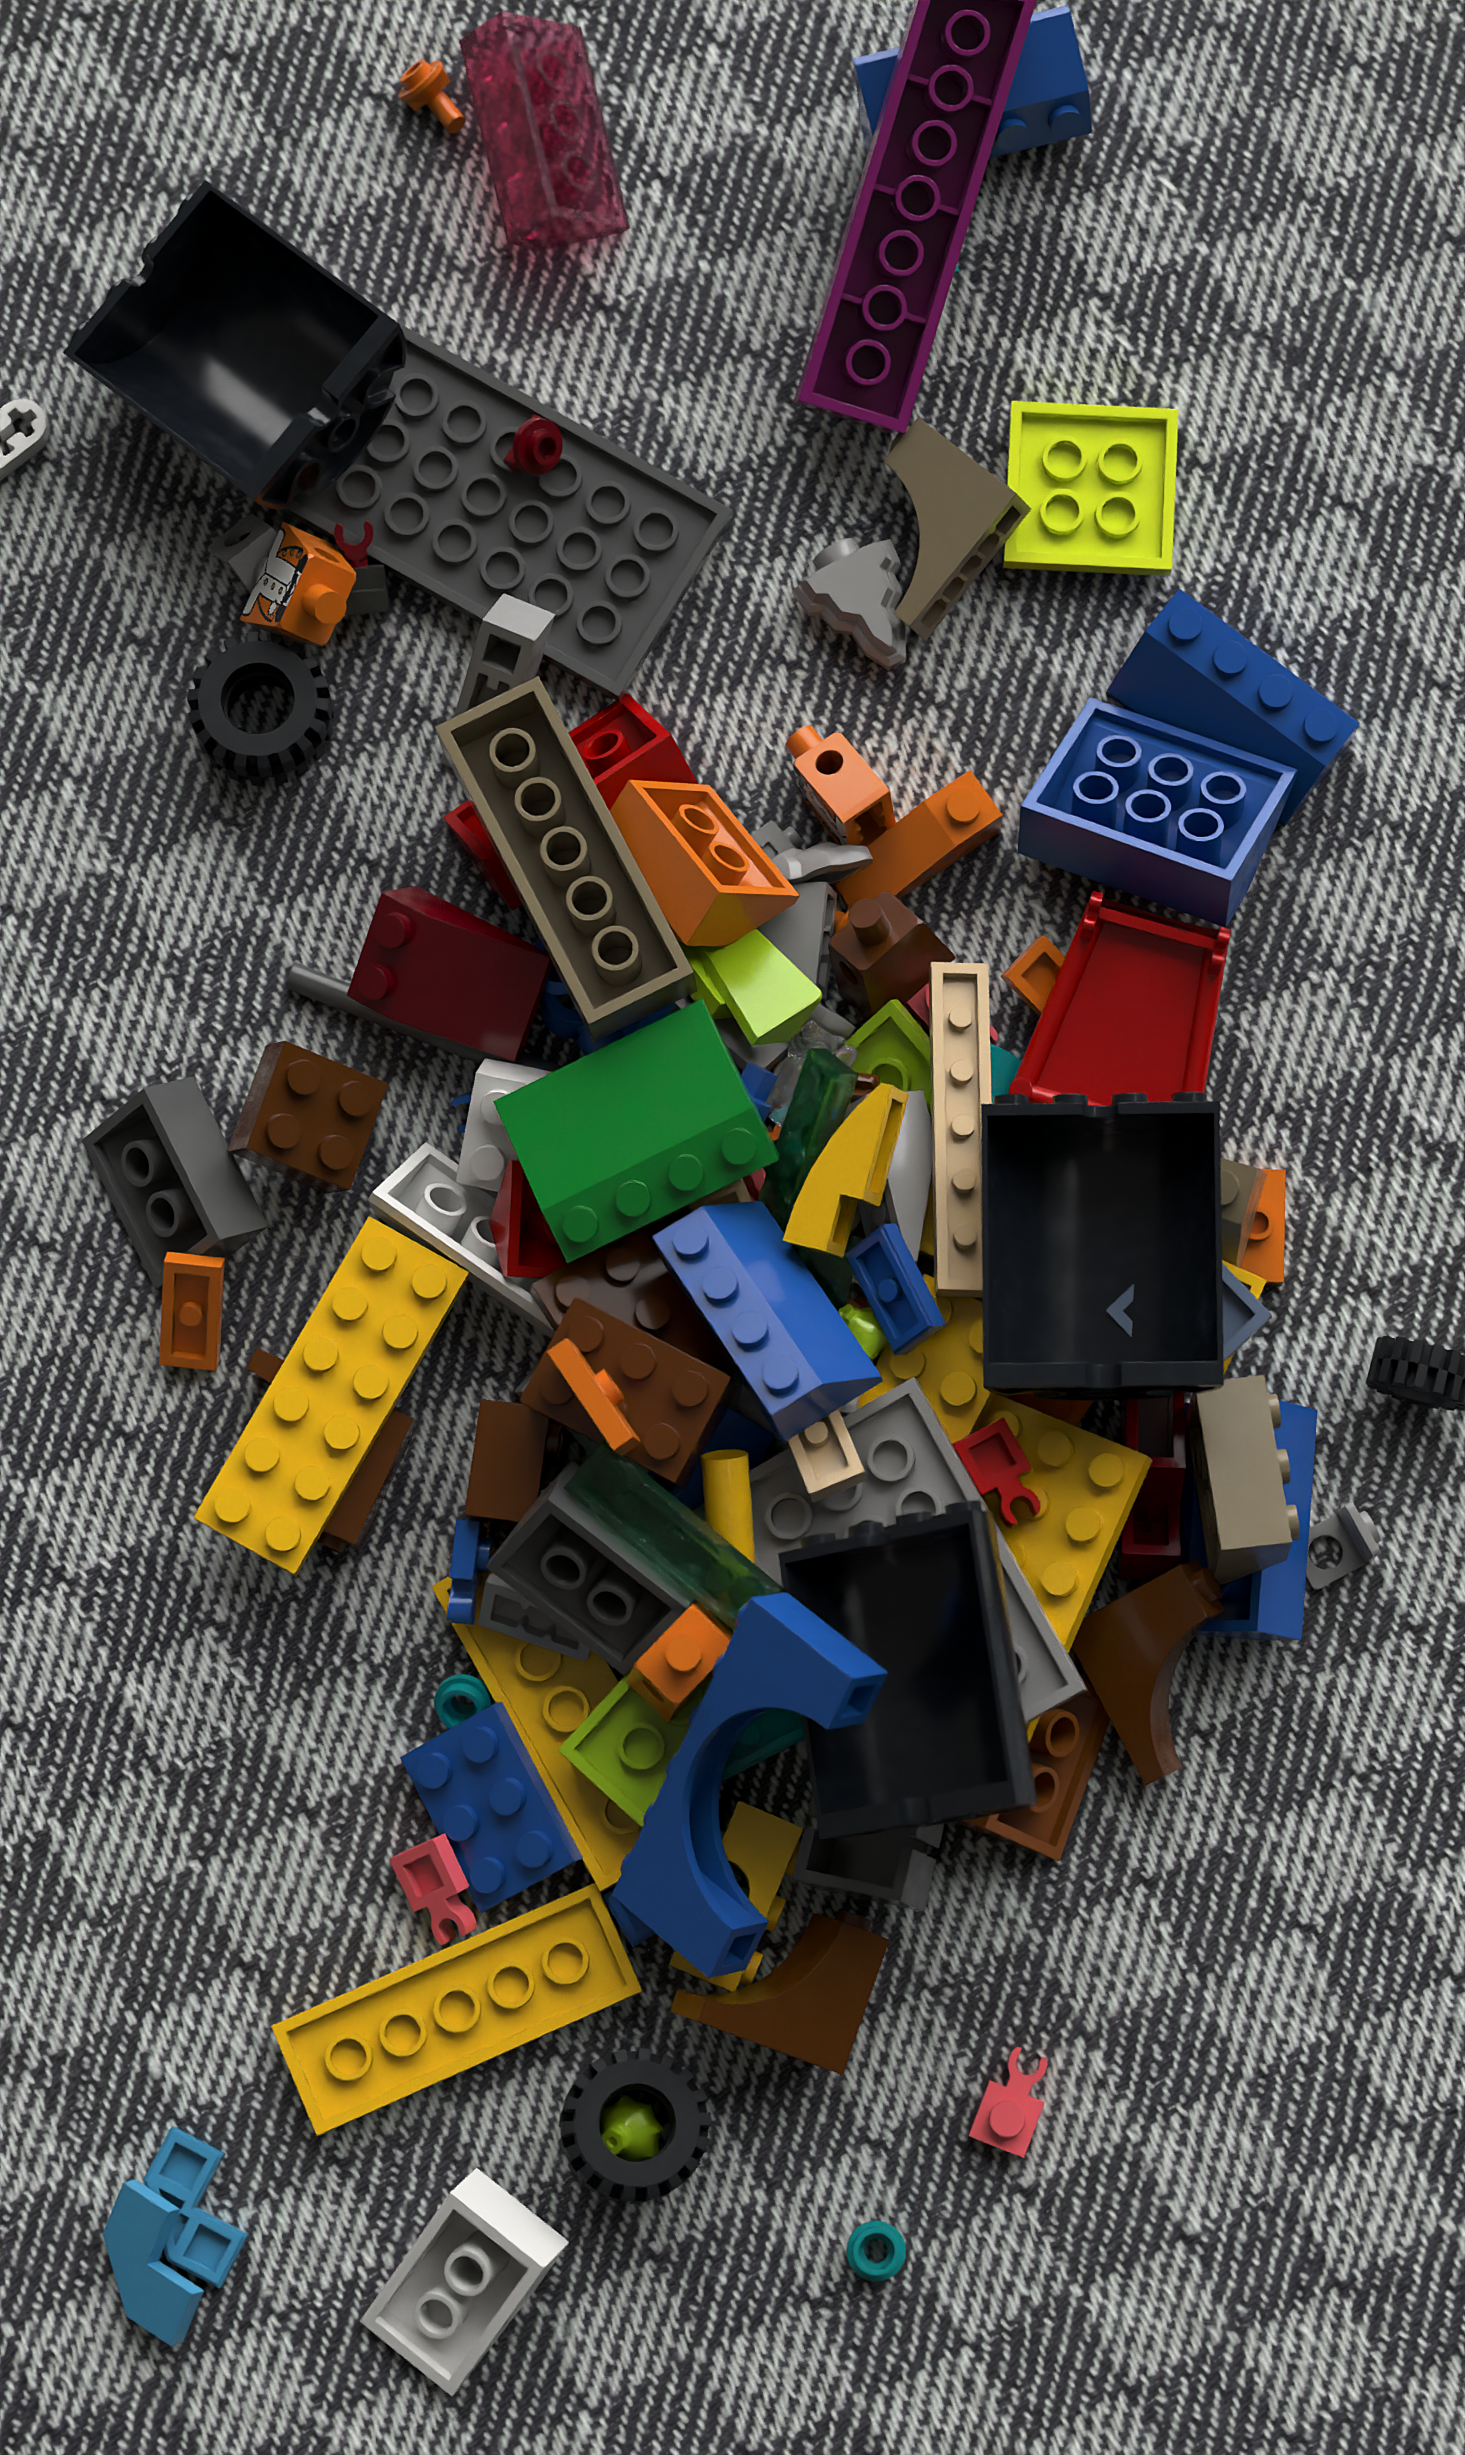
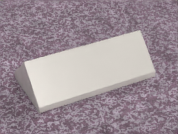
[368,1142,555,1339]

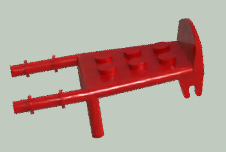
[1008,891,1231,1106]

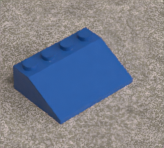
[1017,697,1298,928]

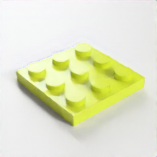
[1003,401,1178,576]

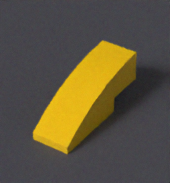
[782,1083,909,1258]

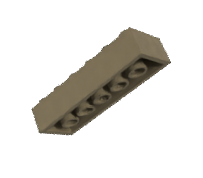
[435,676,697,1042]

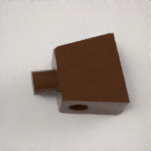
[828,891,955,1021]

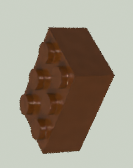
[519,1296,740,1489]

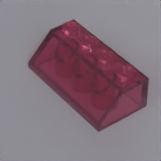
[459,11,630,250]

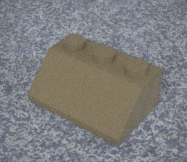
[1185,1375,1300,1585]

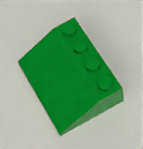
[493,998,780,1263]

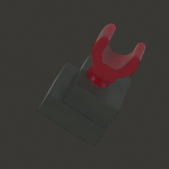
[334,520,390,615]

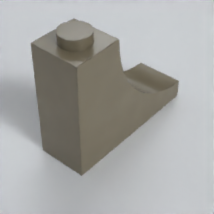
[884,417,1031,641]

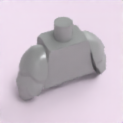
[756,841,874,1040]

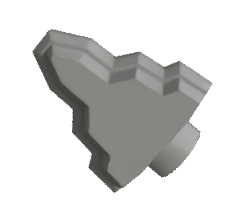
[792,538,906,671]

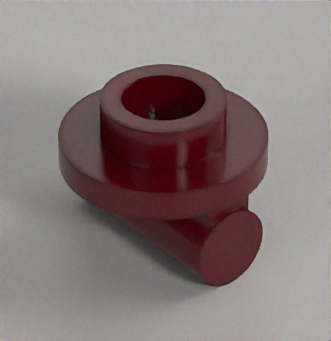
[503,414,563,475]

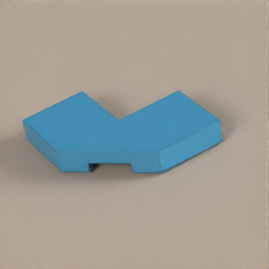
[143,2126,250,2289]
[102,2179,204,2346]

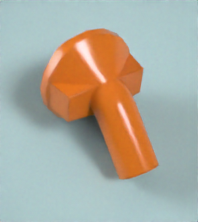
[398,59,466,133]

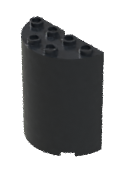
[62,180,406,509]
[981,1092,1224,1401]
[778,1500,1038,1840]

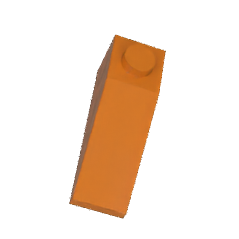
[833,770,1003,907]

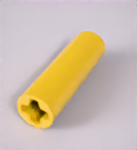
[701,1450,758,1614]

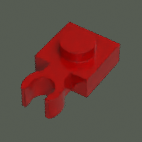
[952,1417,1041,1529]

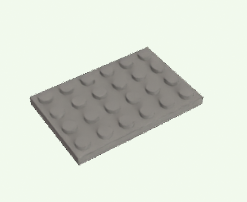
[749,1377,1087,1724]

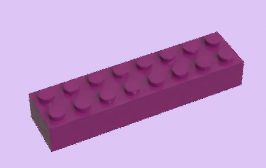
[793,0,1037,435]

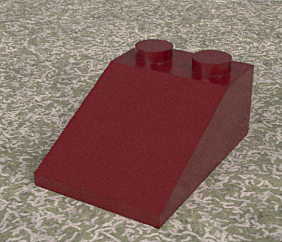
[346,886,553,1061]

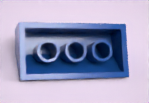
[853,5,1092,159]
[1106,588,1360,827]
[652,1201,883,1443]
[1179,1400,1317,1640]

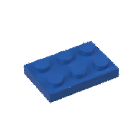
[400,1702,583,1913]

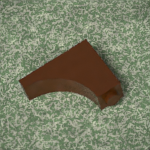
[247,1347,418,1554]
[1072,1559,1225,1786]
[670,1909,890,2075]

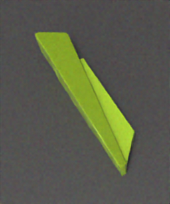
[668,923,822,1046]

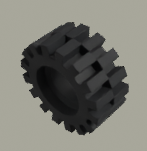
[1366,1336,1465,1411]

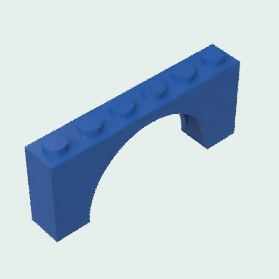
[612,1593,888,1978]

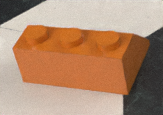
[610,780,800,947]

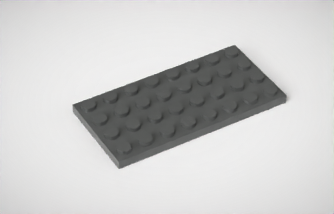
[278,321,733,702]

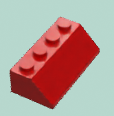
[443,693,698,911]

